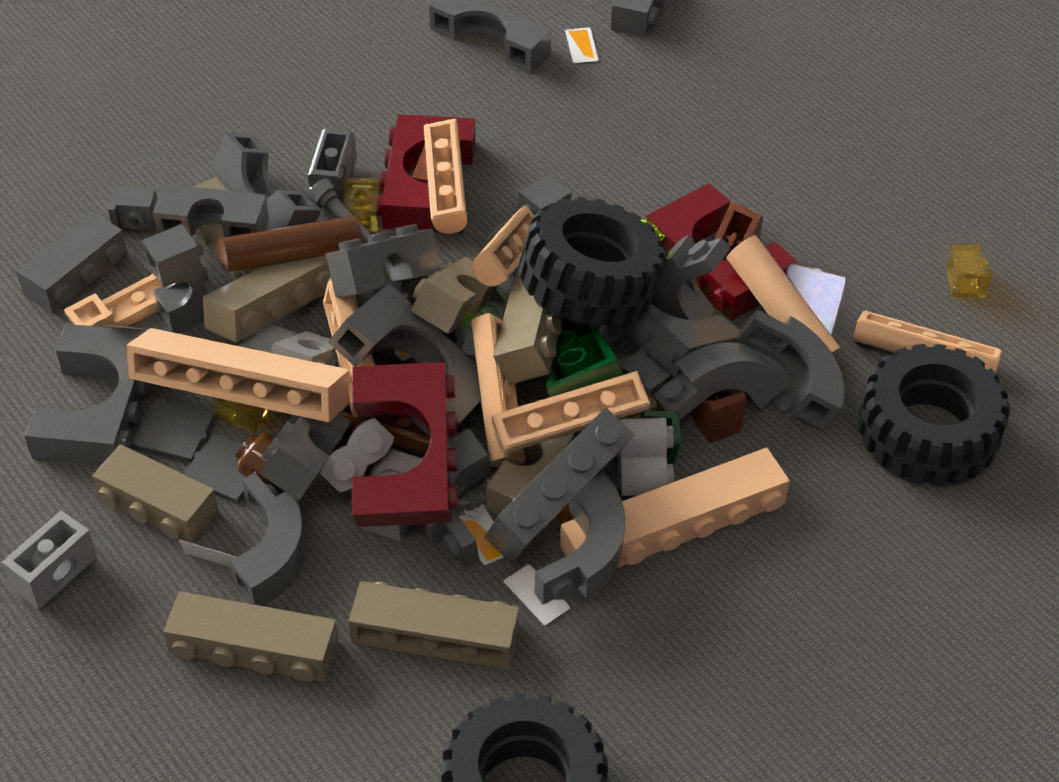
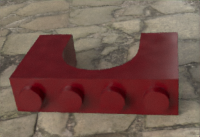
[376,114,476,234]
[645,183,798,321]
[352,362,459,527]

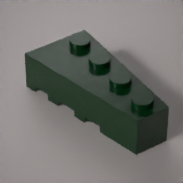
[547,317,623,397]

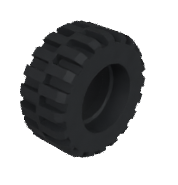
[519,197,666,328]
[859,344,1010,486]
[441,693,608,782]

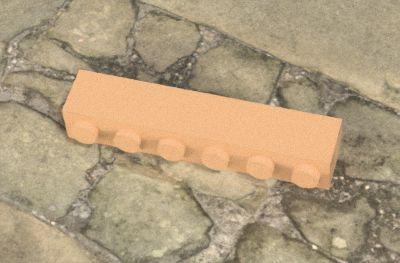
[127,328,349,422]
[560,447,790,568]

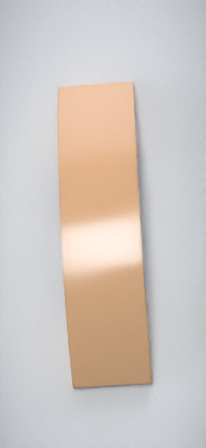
[64,262,205,328]

